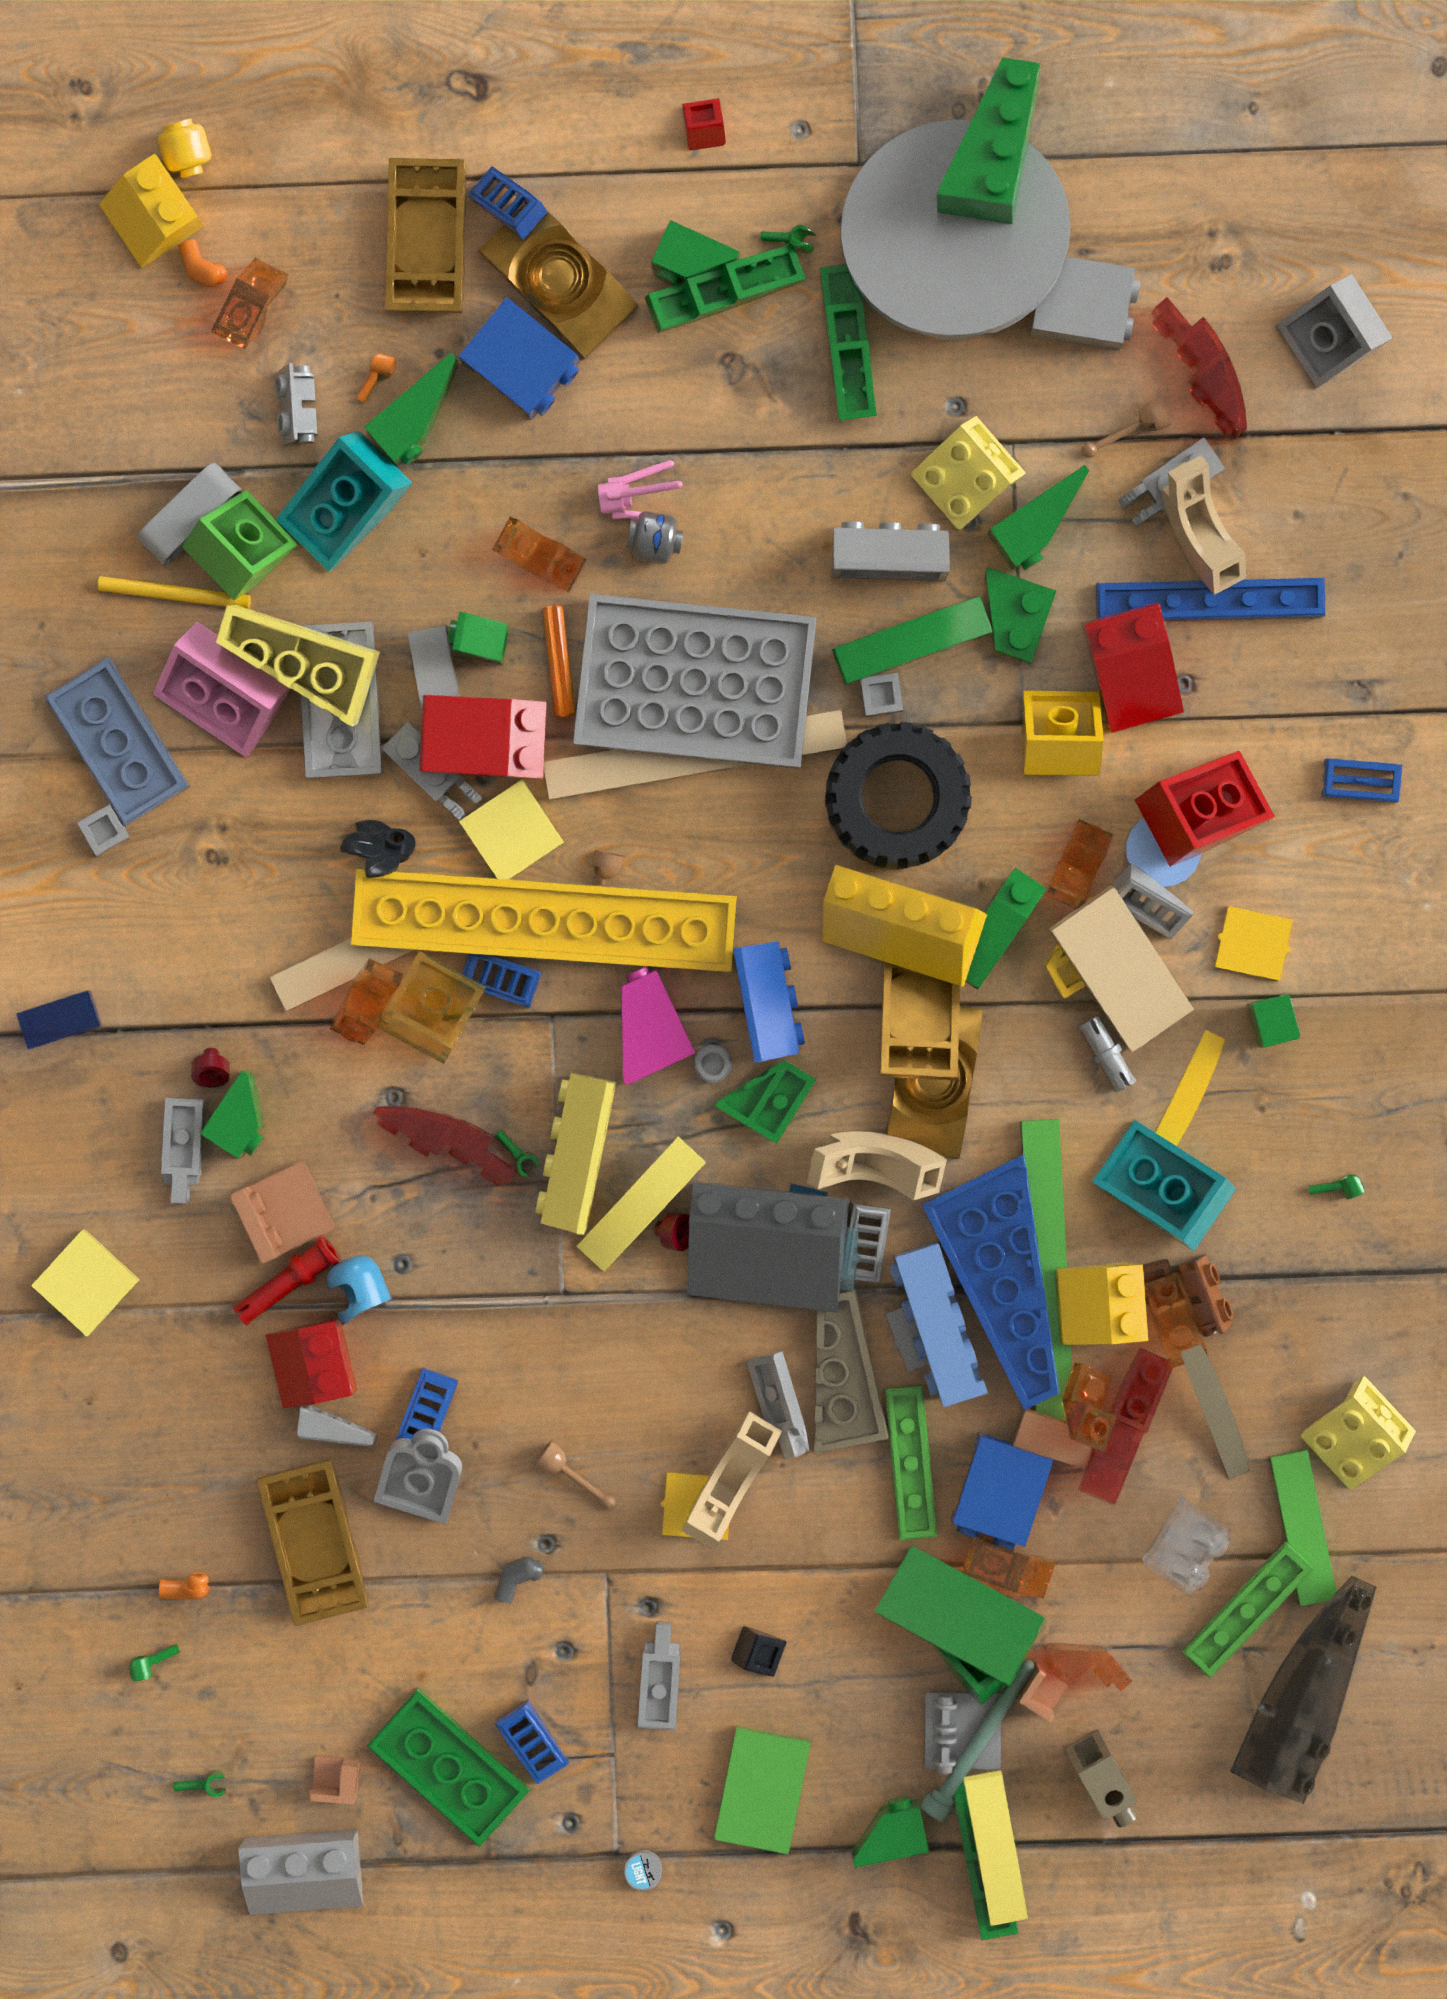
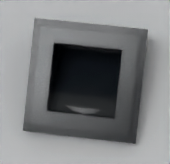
[731,1626,787,1677]

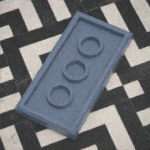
[44,657,190,826]

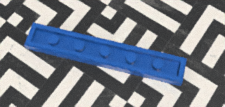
[1096,578,1326,621]

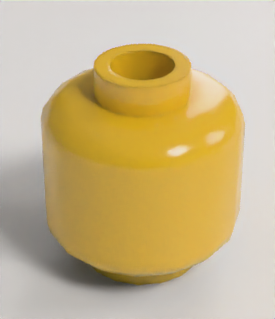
[157,119,212,178]

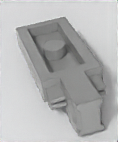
[161,1098,205,1204]
[747,1351,810,1459]
[638,1621,681,1730]

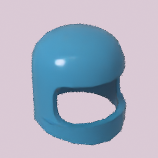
[327,1255,392,1326]

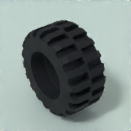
[825,722,972,869]

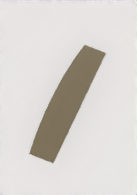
[1180,1344,1249,1479]

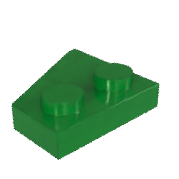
[985,567,1056,664]
[714,1060,816,1144]

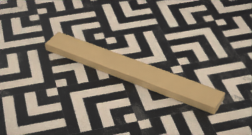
[543,710,847,800]

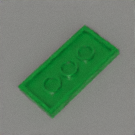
[875,1545,1046,1687]
[367,1688,530,1847]

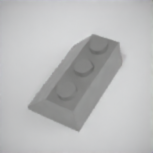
[832,521,950,581]
[238,1829,363,1915]

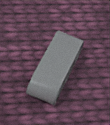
[136,462,242,566]
[408,625,460,710]

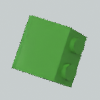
[182,490,298,601]

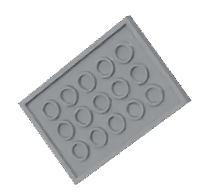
[573,594,817,769]

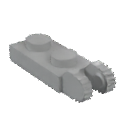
[1118,438,1226,527]
[382,722,482,820]

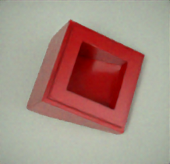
[682,98,726,150]

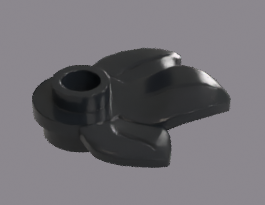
[340,820,416,878]

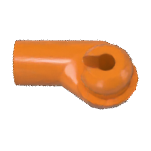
[178,239,227,287]
[159,1572,210,1600]

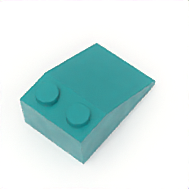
[275,431,413,572]
[1092,1120,1236,1252]

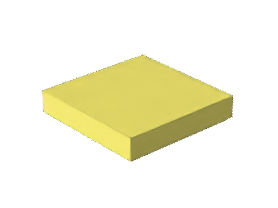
[459,779,565,879]
[31,1229,140,1337]

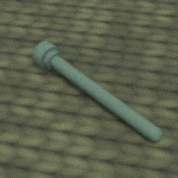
[919,1660,1035,1823]

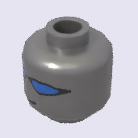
[626,511,683,564]

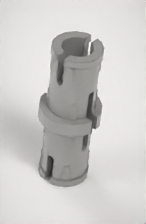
[1078,1015,1137,1093]

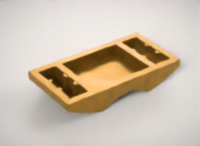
[385,158,466,313]
[478,204,639,359]
[880,962,960,1081]
[886,1006,983,1159]
[257,1459,369,1627]

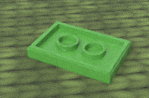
[714,1726,811,1855]

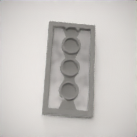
[301,621,383,779]

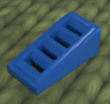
[467,166,548,240]
[458,953,543,1008]
[395,1367,459,1441]
[495,1699,569,1784]

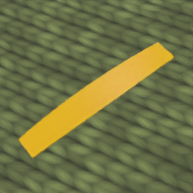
[1156,1030,1226,1146]

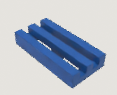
[1321,758,1402,803]

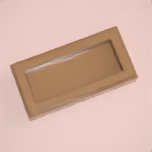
[1012,1409,1097,1469]

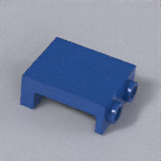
[459,297,580,420]
[950,1432,1053,1549]

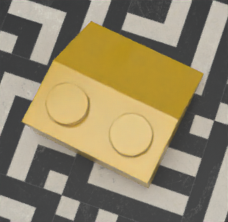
[98,153,204,268]
[1022,690,1104,776]
[1055,1262,1148,1345]

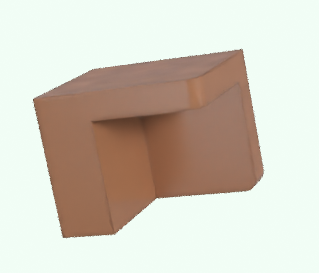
[1017,1662,1069,1722]
[308,1755,361,1805]

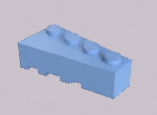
[889,1241,988,1407]

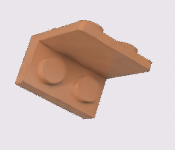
[229,1161,335,1264]

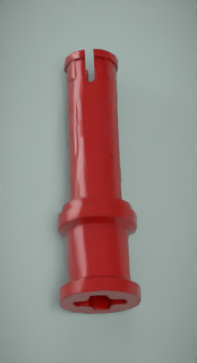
[233,1235,341,1325]

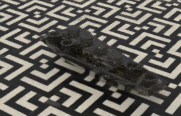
[1230,1576,1377,1804]

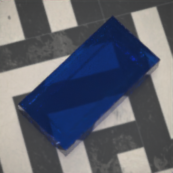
[16,990,102,1050]

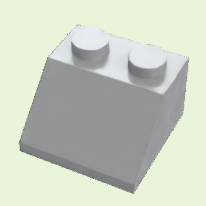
[1276,274,1393,388]

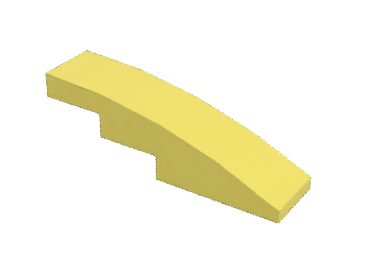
[576,1136,706,1272]
[963,1770,1028,1926]

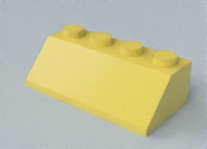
[535,1073,617,1235]

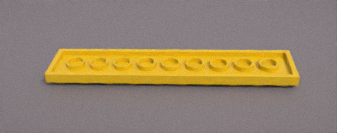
[351,868,737,972]

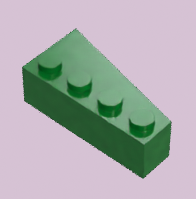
[936,57,1040,224]

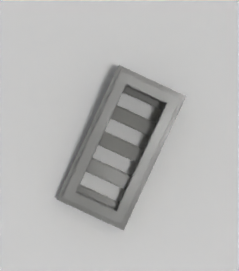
[1112,863,1193,940]
[842,1202,891,1283]
[297,1405,377,1447]

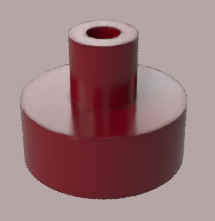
[191,1048,230,1088]
[654,1212,690,1251]

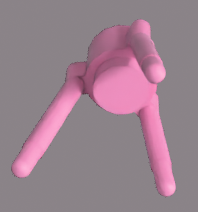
[598,460,682,520]

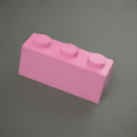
[153,621,290,758]

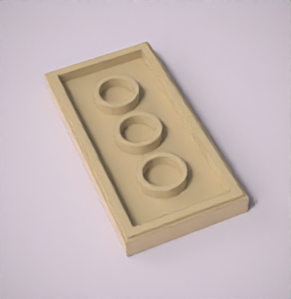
[1049,885,1194,1053]

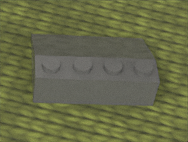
[687,1182,850,1312]

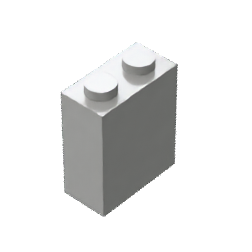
[1029,257,1140,350]

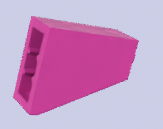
[622,967,696,1085]

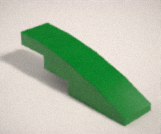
[645,244,806,333]
[819,264,877,421]
[832,596,993,685]
[953,1783,1019,1941]

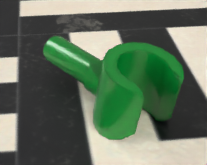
[760,225,816,254]
[495,1130,539,1177]
[1309,1174,1365,1200]
[129,1644,180,1681]
[173,1770,226,1797]

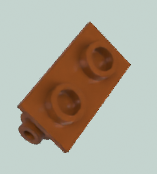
[1176,1254,1233,1337]

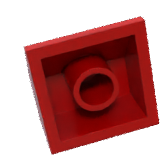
[266,1317,357,1408]

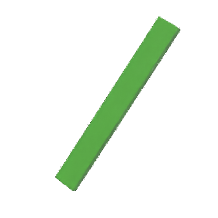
[1020,1119,1075,1422]

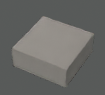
[860,673,903,717]
[77,804,131,856]

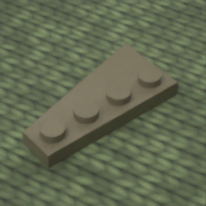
[814,1289,889,1454]

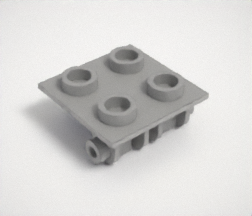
[925,1692,1001,1774]

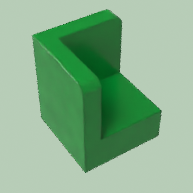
[1247,994,1300,1048]

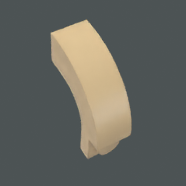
[1162,455,1246,595]
[807,1131,947,1201]
[681,1412,782,1550]

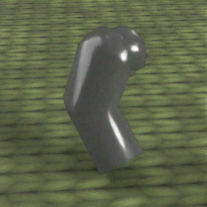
[494,1557,543,1604]

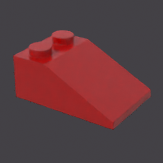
[1081,602,1184,733]
[419,695,546,780]
[1135,751,1275,867]

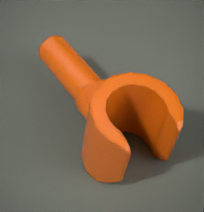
[356,354,396,403]

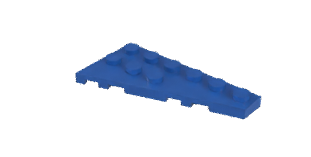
[922,1154,1060,1410]

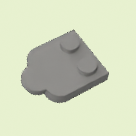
[374,1429,462,1524]

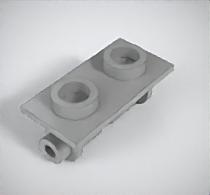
[274,363,318,446]

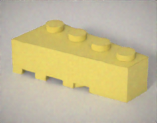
[216,605,380,727]

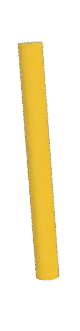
[98,576,251,609]

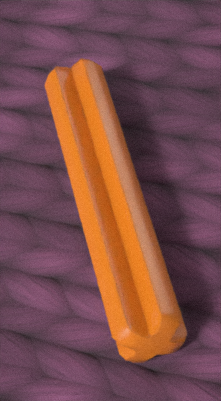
[542,605,575,718]

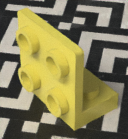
[911,416,1026,530]
[1301,1376,1416,1490]

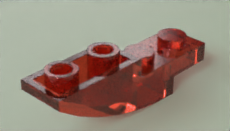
[1151,297,1247,439]
[373,1105,518,1186]
[1078,1348,1175,1505]

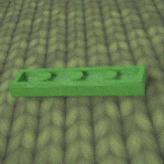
[885,1385,937,1540]
[1269,1449,1338,1606]
[1182,1541,1314,1678]

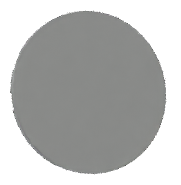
[841,120,1070,340]

